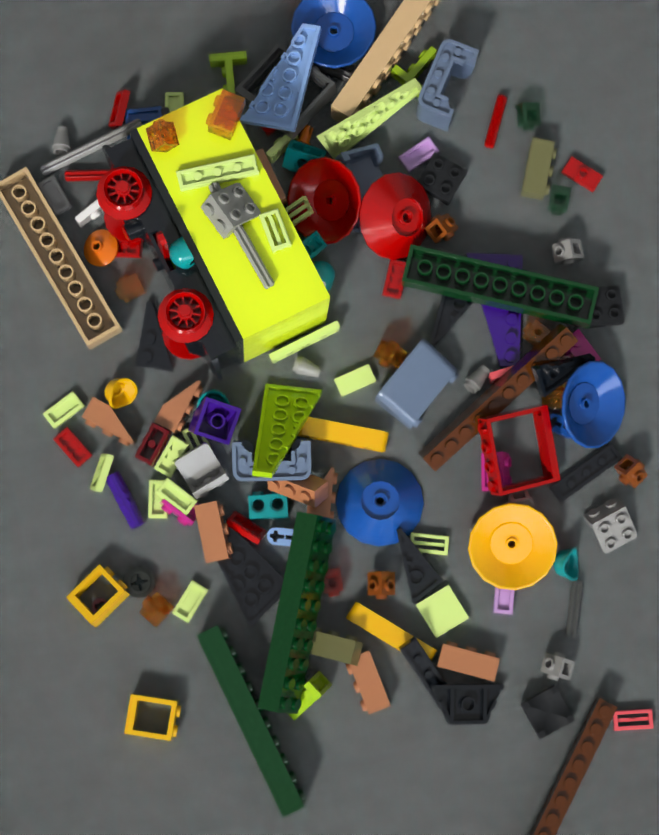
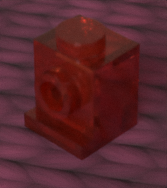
[324,568,344,597]

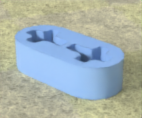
[267,527,294,547]

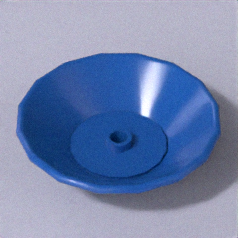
[291,0,377,69]
[562,361,626,448]
[336,459,424,547]

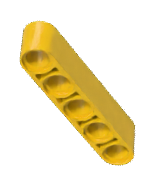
[298,417,389,452]
[345,601,437,661]

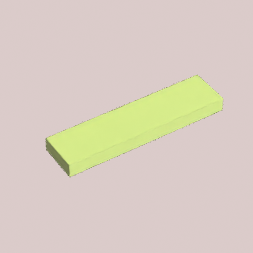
[176,154,259,192]
[269,321,340,364]

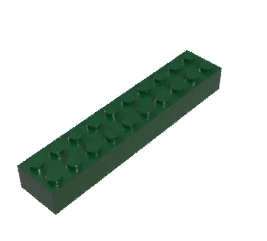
[402,244,599,329]
[258,511,336,714]
[196,625,307,818]

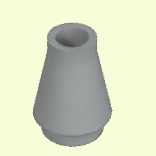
[52,126,71,156]
[292,356,321,378]
[464,365,490,394]

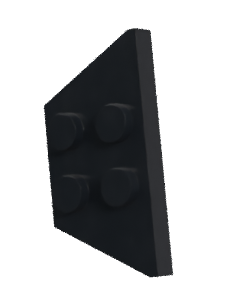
[431,683,504,725]

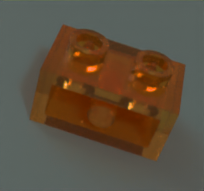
[206,90,245,140]

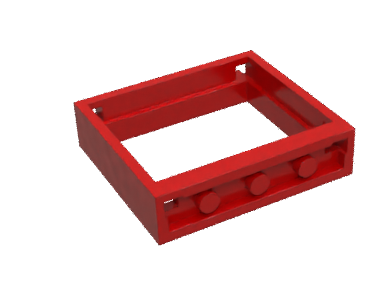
[477,404,561,496]

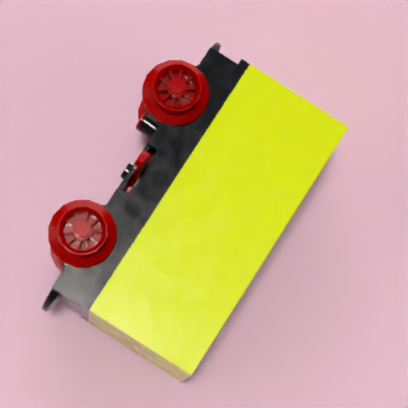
[96,88,330,381]

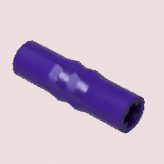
[106,471,146,530]

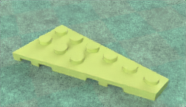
[316,78,422,159]

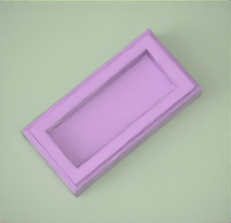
[398,136,439,173]
[493,587,515,615]

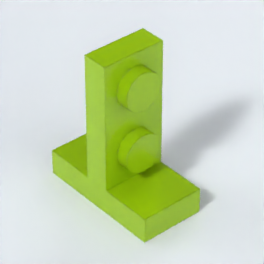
[391,46,437,98]
[209,51,248,102]
[287,670,332,721]

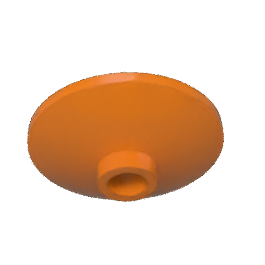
[84,229,118,267]

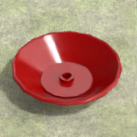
[287,157,362,244]
[359,172,431,260]

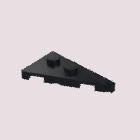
[430,295,474,347]
[136,301,173,372]
[531,353,596,398]
[397,527,443,604]

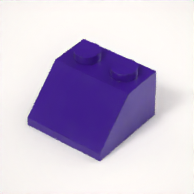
[188,396,242,445]

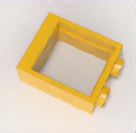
[66,564,130,628]
[124,694,182,741]

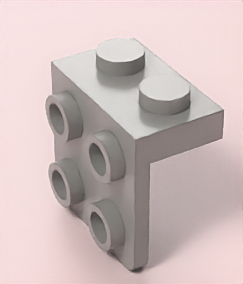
[201,183,261,239]
[174,442,229,499]
[583,497,637,554]

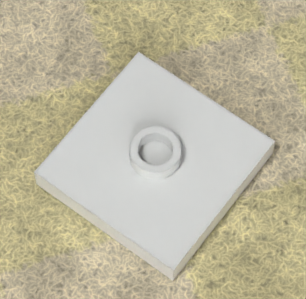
[75,200,103,228]

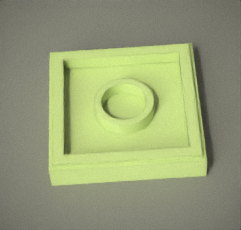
[416,585,469,638]

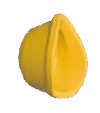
[104,378,138,409]

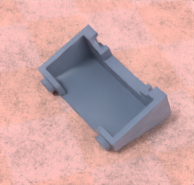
[335,143,384,233]
[375,338,459,430]
[232,438,311,481]

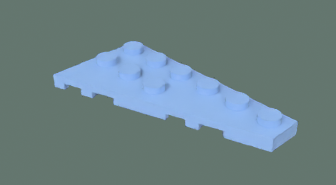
[240,23,322,132]

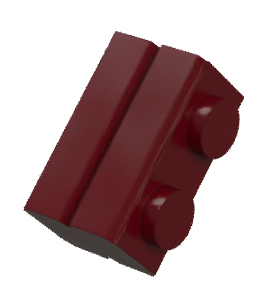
[134,423,171,467]

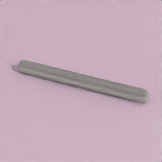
[40,119,143,175]
[209,182,274,289]

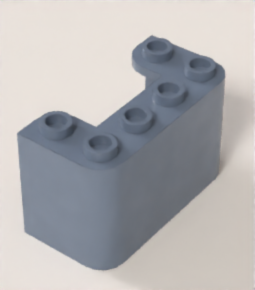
[416,39,479,132]

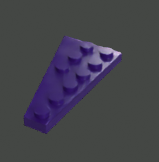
[466,253,523,368]

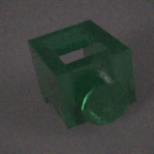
[515,102,541,131]
[547,185,571,216]

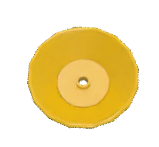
[468,503,558,590]

